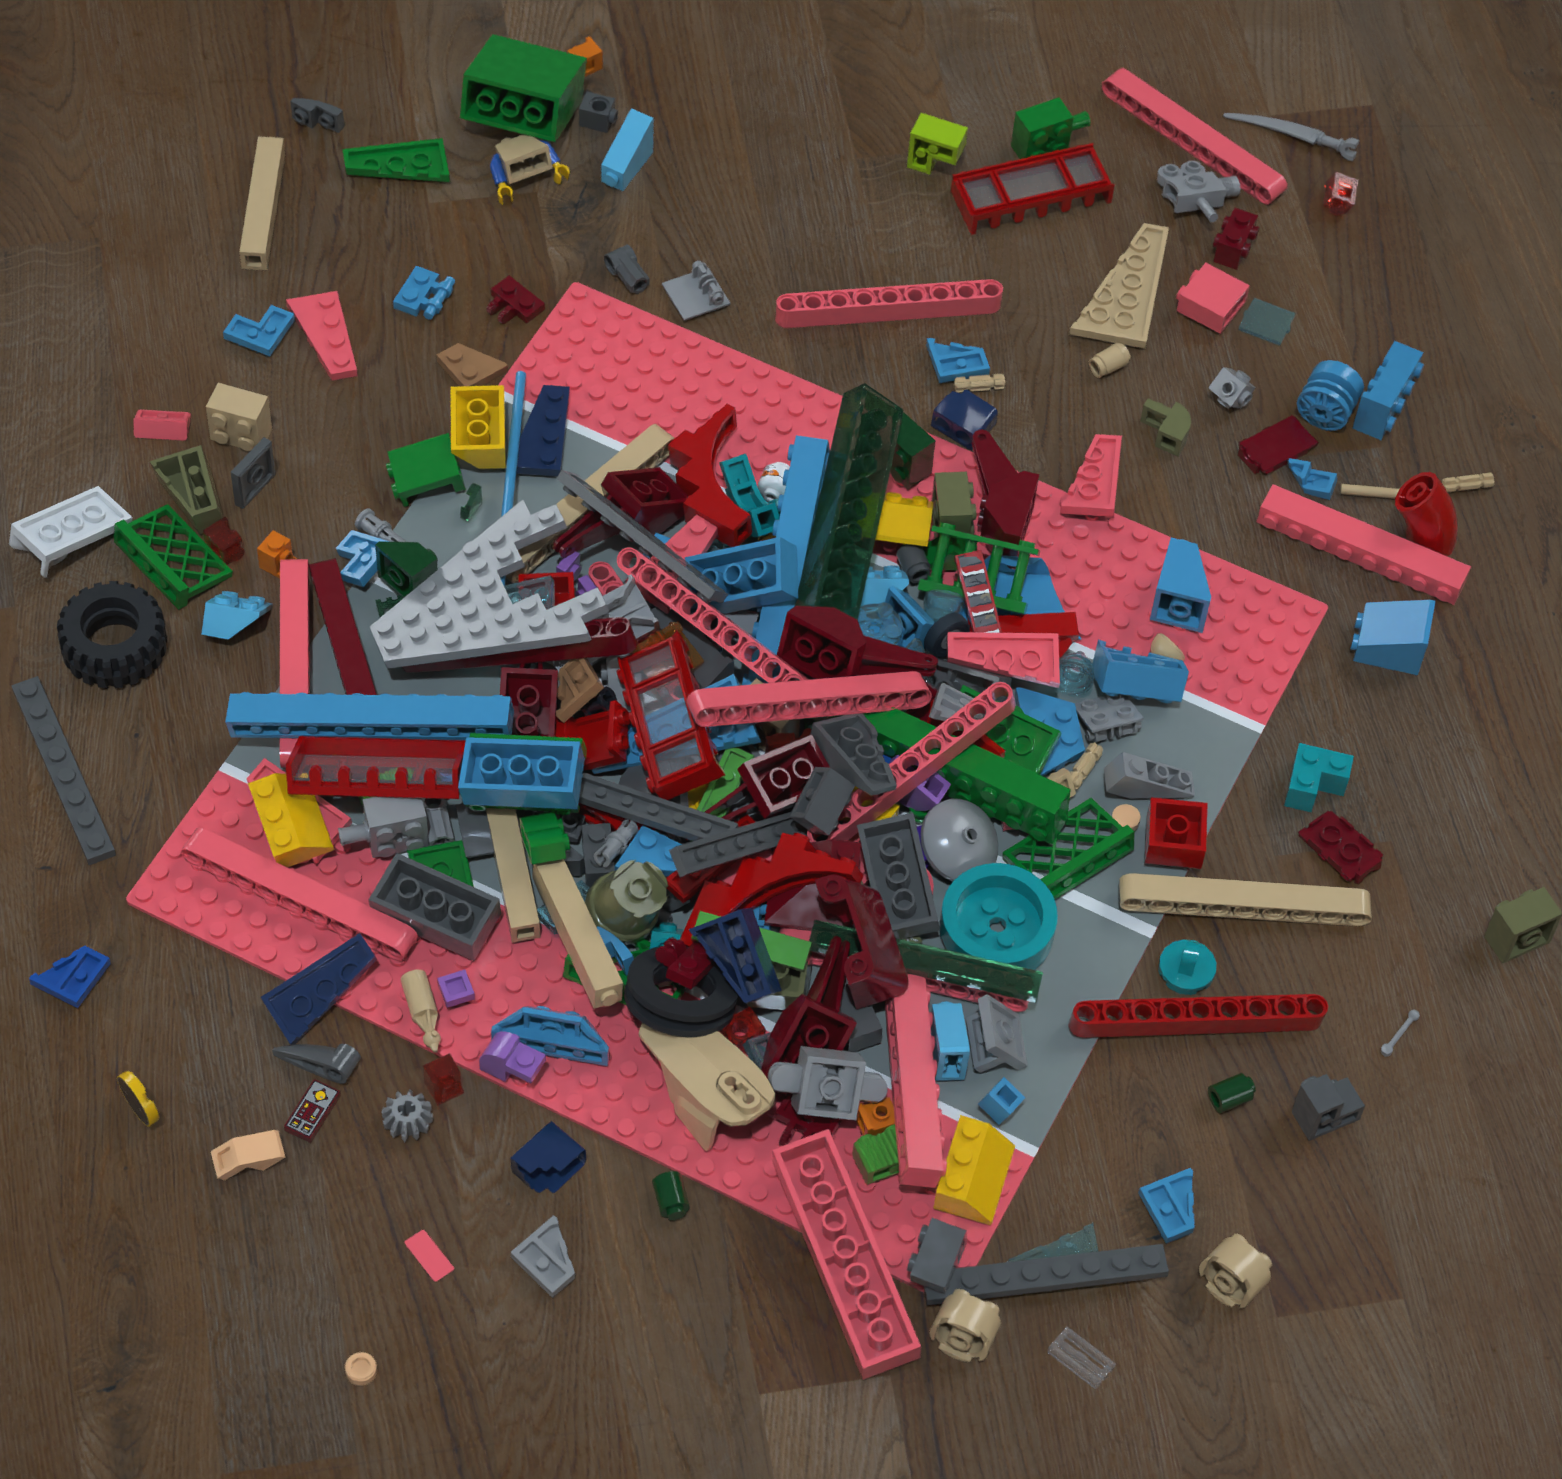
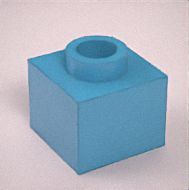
[978,1077,1025,1125]

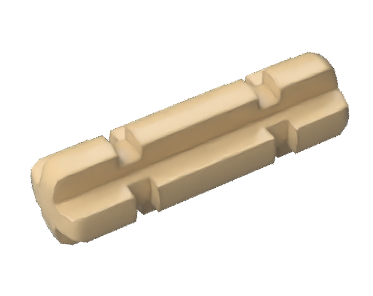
[954,374,1005,393]
[1442,473,1494,492]
[1070,742,1103,790]

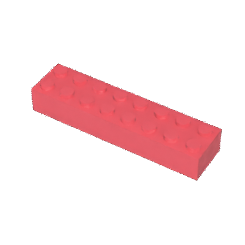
[772,1129,921,1380]

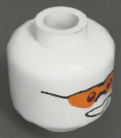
[758,462,790,501]

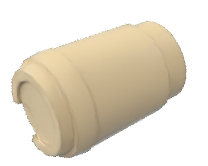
[1089,343,1130,378]

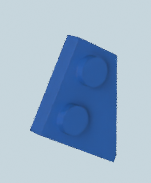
[29,946,111,1008]

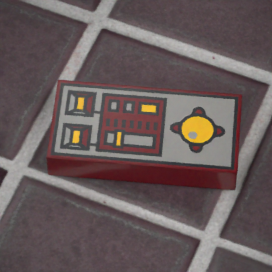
[284,1079,341,1143]

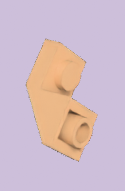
[211,1130,285,1180]

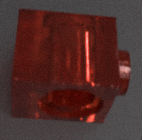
[719,1007,766,1054]

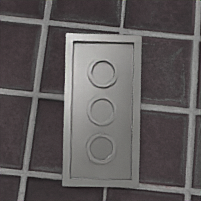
[551,575,660,674]

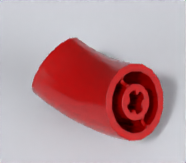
[1395,472,1458,557]

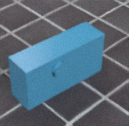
[685,537,798,614]
[458,737,585,809]

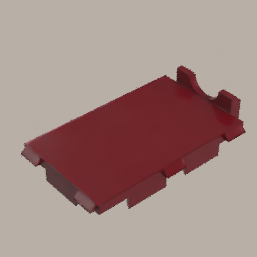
[1238,415,1319,474]
[1298,811,1384,884]

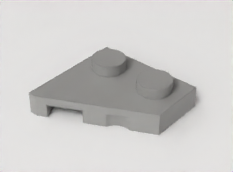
[511,1215,575,1298]

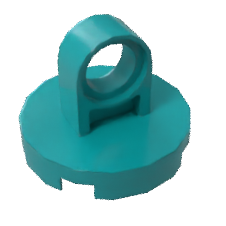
[1158,939,1217,995]

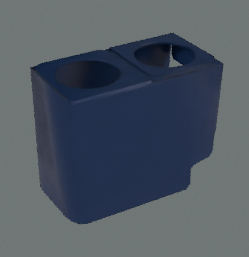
[931,389,998,451]
[510,1121,586,1193]

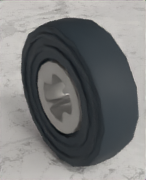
[924,612,970,658]

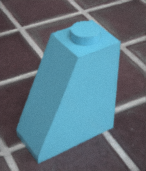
[601,109,654,191]
[931,1001,970,1081]

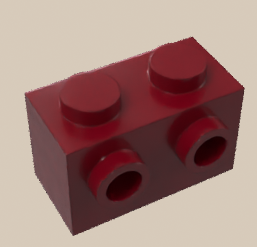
[1213,207,1260,270]

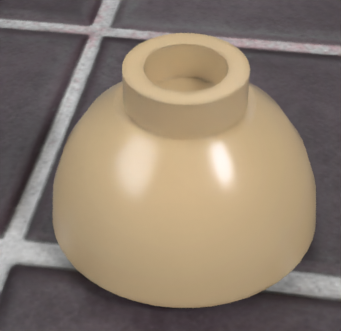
[1151,633,1185,662]

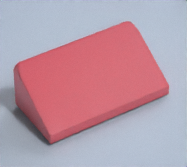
[134,409,191,441]

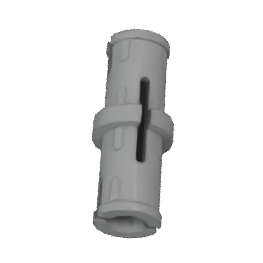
[594,819,639,867]

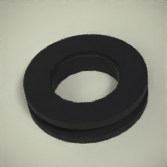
[624,946,738,1037]

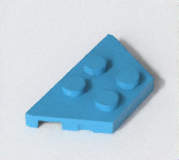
[1015,687,1085,776]

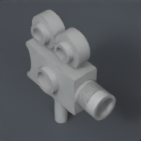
[1157,161,1240,222]

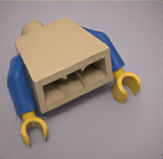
[490,134,570,205]

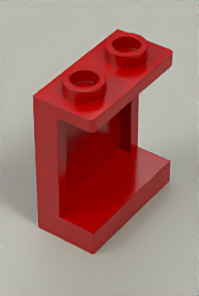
[555,700,630,771]

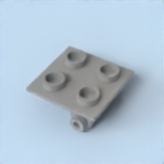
[662,261,730,321]
[1075,694,1144,743]

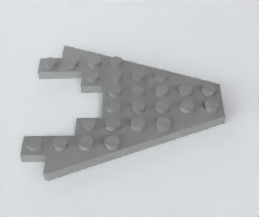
[370,500,609,668]

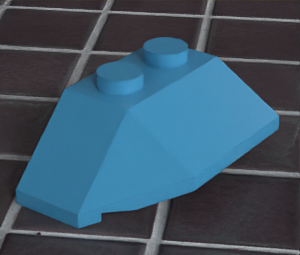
[491,1006,609,1066]

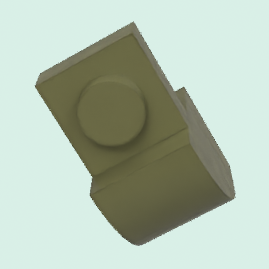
[1140,398,1191,457]

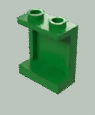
[386,433,466,507]

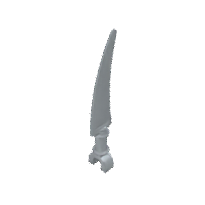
[1223,113,1359,161]

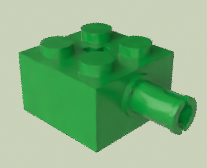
[1011,97,1091,159]

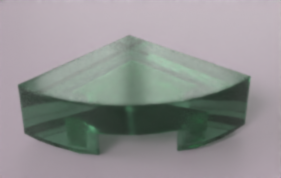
[460,483,482,521]

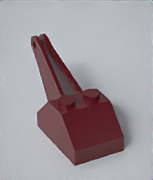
[972,430,1040,568]
[553,467,688,558]
[777,606,938,679]
[500,662,558,737]
[684,735,830,842]
[761,936,857,1079]

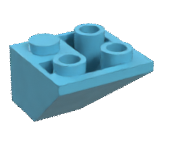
[850,566,909,611]
[201,591,273,639]

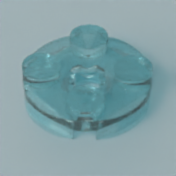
[850,603,903,645]

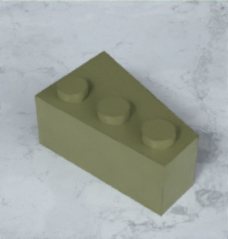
[149,445,226,534]

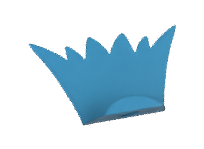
[956,555,1081,640]

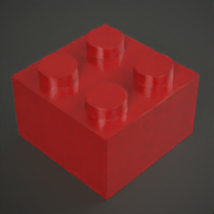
[1145,797,1208,869]

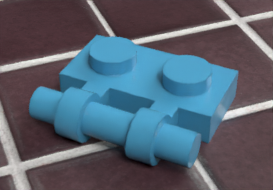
[393,266,455,320]

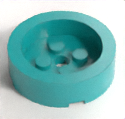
[939,863,1058,974]

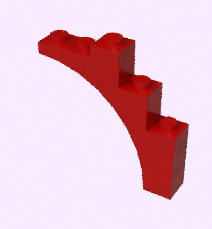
[668,403,752,547]
[680,832,864,947]

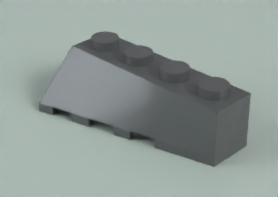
[651,607,734,689]

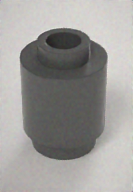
[896,544,931,583]

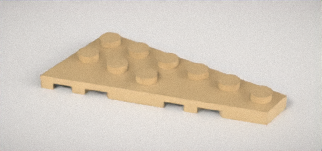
[1069,223,1169,348]

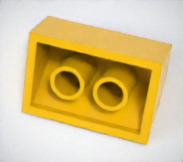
[451,385,506,469]
[847,489,934,547]
[248,773,334,868]
[933,1115,1015,1225]

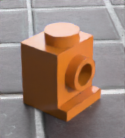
[567,36,603,77]
[257,530,297,579]
[856,1097,895,1136]

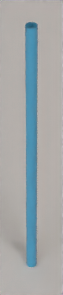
[500,371,526,587]

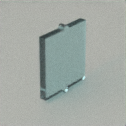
[1238,298,1296,346]

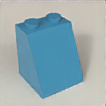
[1150,538,1211,633]
[1350,600,1435,675]

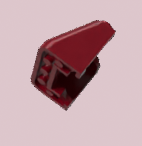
[815,874,909,1010]

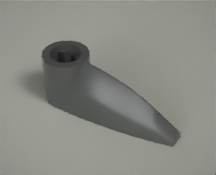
[272,1044,361,1084]

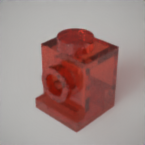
[1323,172,1358,215]
[203,517,245,565]
[423,1053,464,1106]

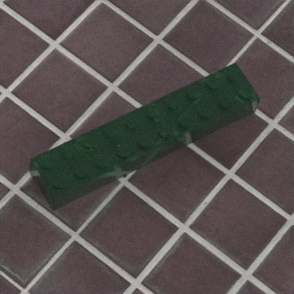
[794,383,904,620]

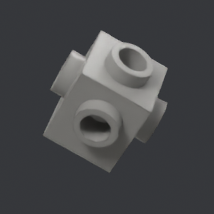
[1209,367,1256,409]

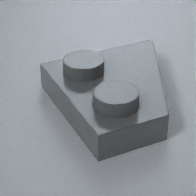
[929,682,985,721]

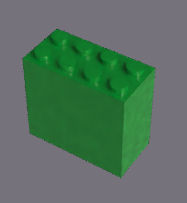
[460,34,587,142]

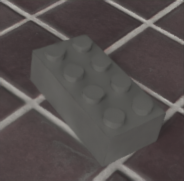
[857,813,940,940]
[368,853,501,961]

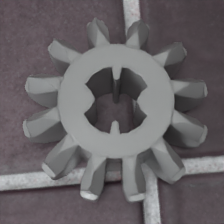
[382,1089,433,1142]

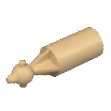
[400,970,441,1053]

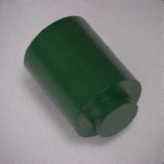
[1208,1073,1256,1113]
[652,1171,690,1220]

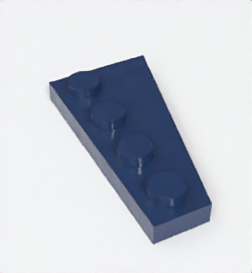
[516,385,570,476]
[260,933,377,1045]

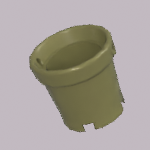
[585,860,668,945]

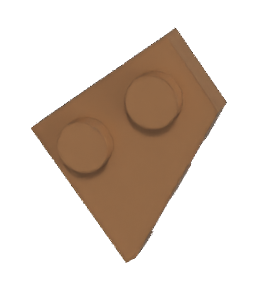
[437,343,508,386]
[556,658,604,723]

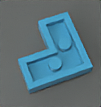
[223,305,295,356]
[336,530,390,587]

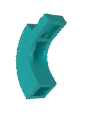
[719,454,780,537]

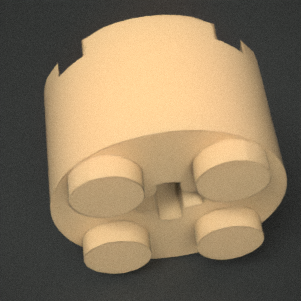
[1199,1234,1272,1308]
[930,1289,1001,1362]

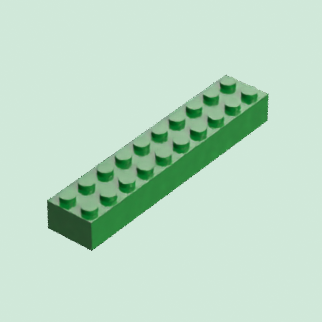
[804,707,1071,844]

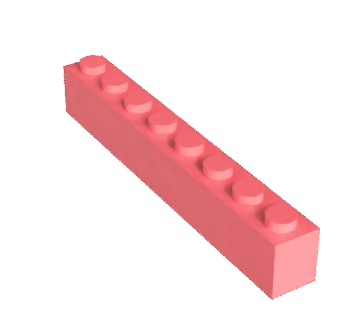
[1257,484,1471,605]
[885,974,947,1188]

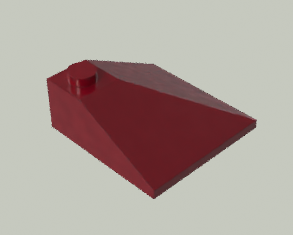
[764,839,861,935]

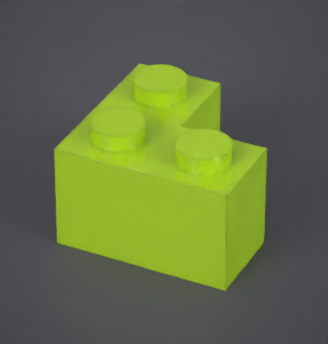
[907,113,968,175]

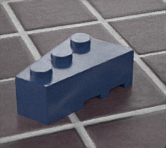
[689,908,782,1003]

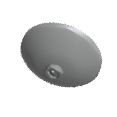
[921,799,998,881]

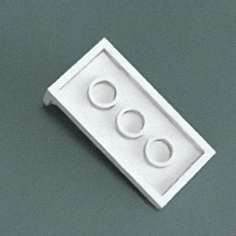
[9,486,132,578]

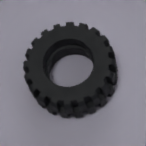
[57,581,167,689]

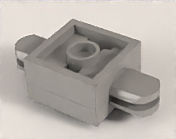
[768,1046,887,1120]

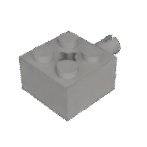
[338,797,429,858]

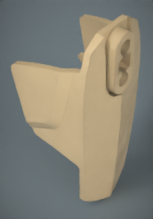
[638,1023,775,1151]

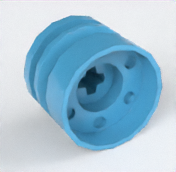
[1297,360,1364,431]

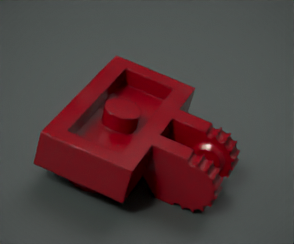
[486,275,545,324]
[655,937,716,990]
[775,1093,842,1146]

